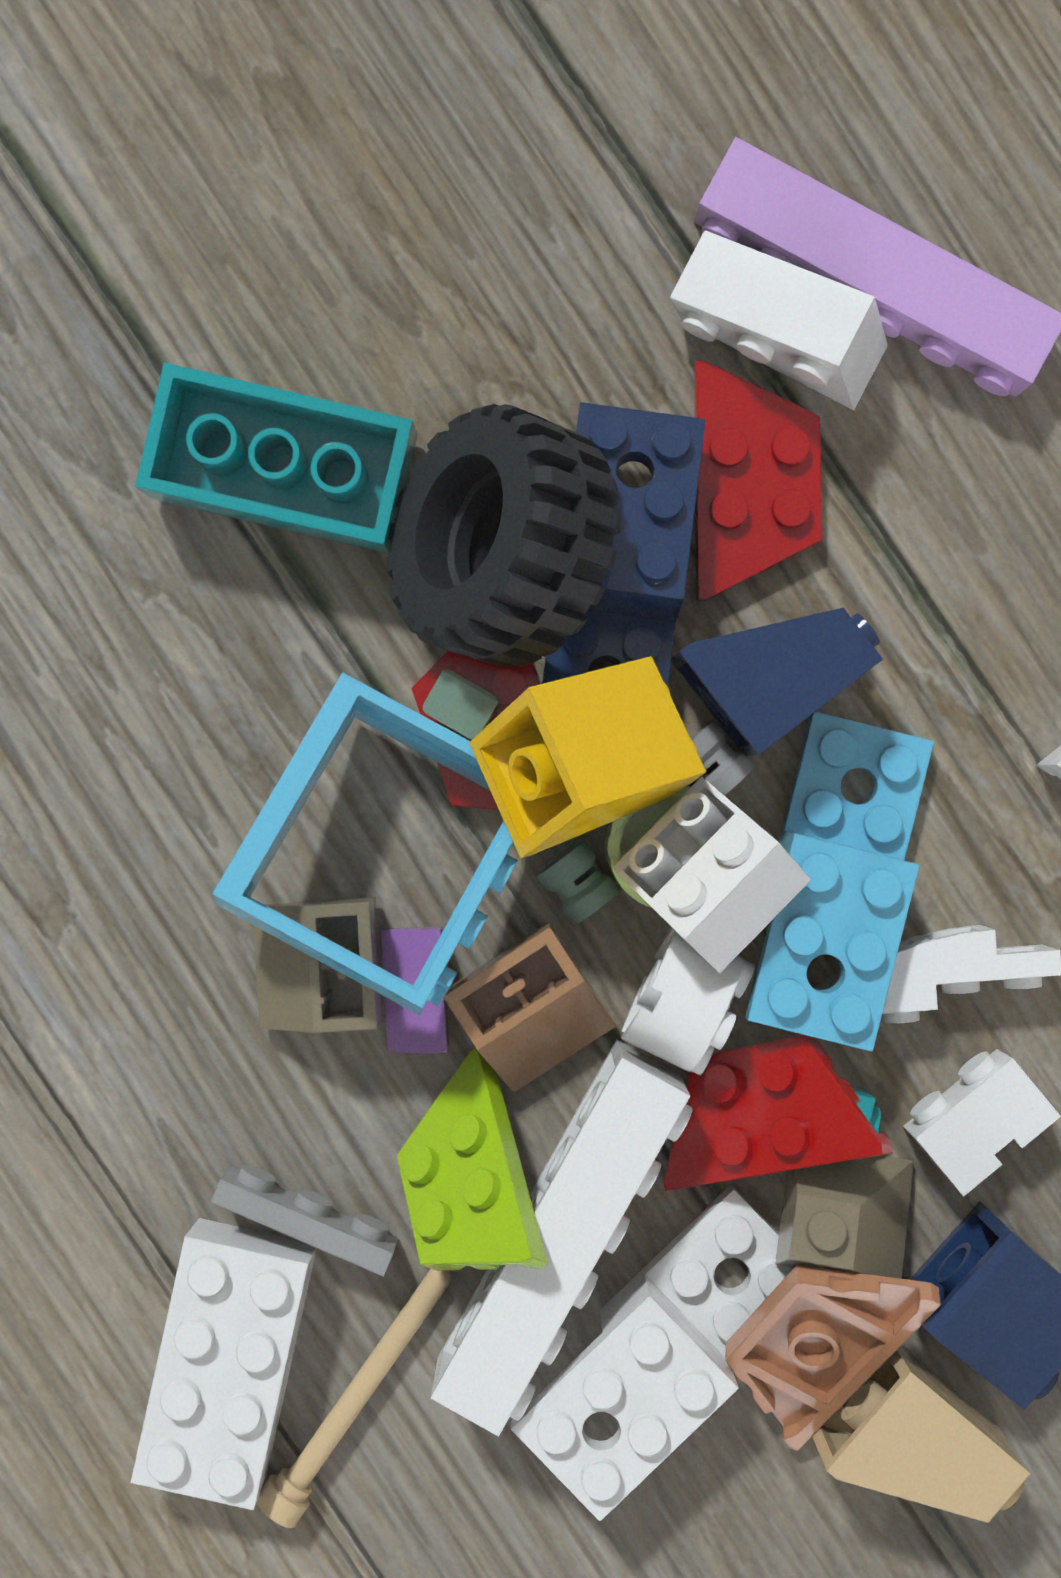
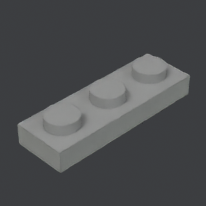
[211,1165,398,1277]

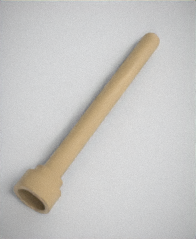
[257,1269,451,1528]

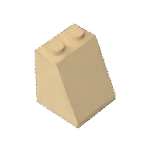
[812,1345,1031,1523]

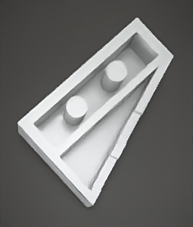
[670,230,888,410]

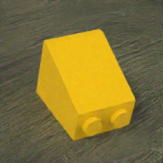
[469,656,706,858]

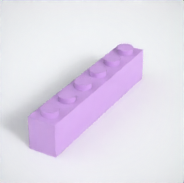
[694,136,1061,397]

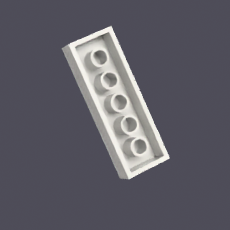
[431,1039,693,1437]

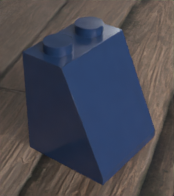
[671,607,883,756]
[909,1201,1061,1410]

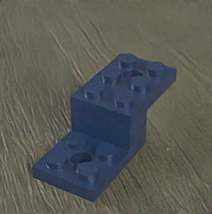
[542,402,706,687]

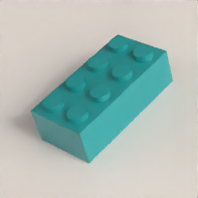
[135,362,418,554]

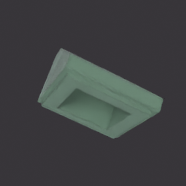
[422,669,501,740]

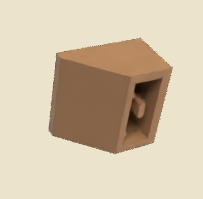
[444,921,617,1093]

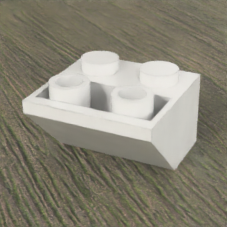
[612,776,811,973]

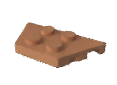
[725,1265,941,1451]

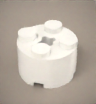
[621,927,755,1075]

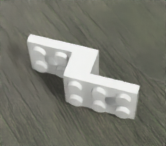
[511,1184,793,1521]

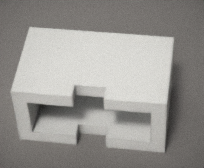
[903,1049,1061,1197]

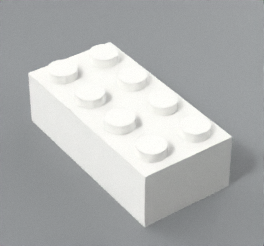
[130,1218,317,1510]

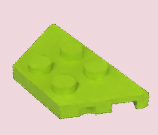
[397,1048,548,1271]

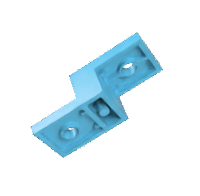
[745,712,934,1052]

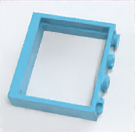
[212,672,518,1015]

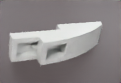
[815,925,1061,1023]

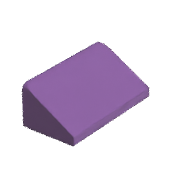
[381,926,449,1054]

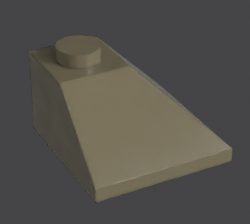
[775,1155,914,1279]

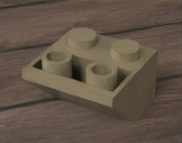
[253,897,384,1033]

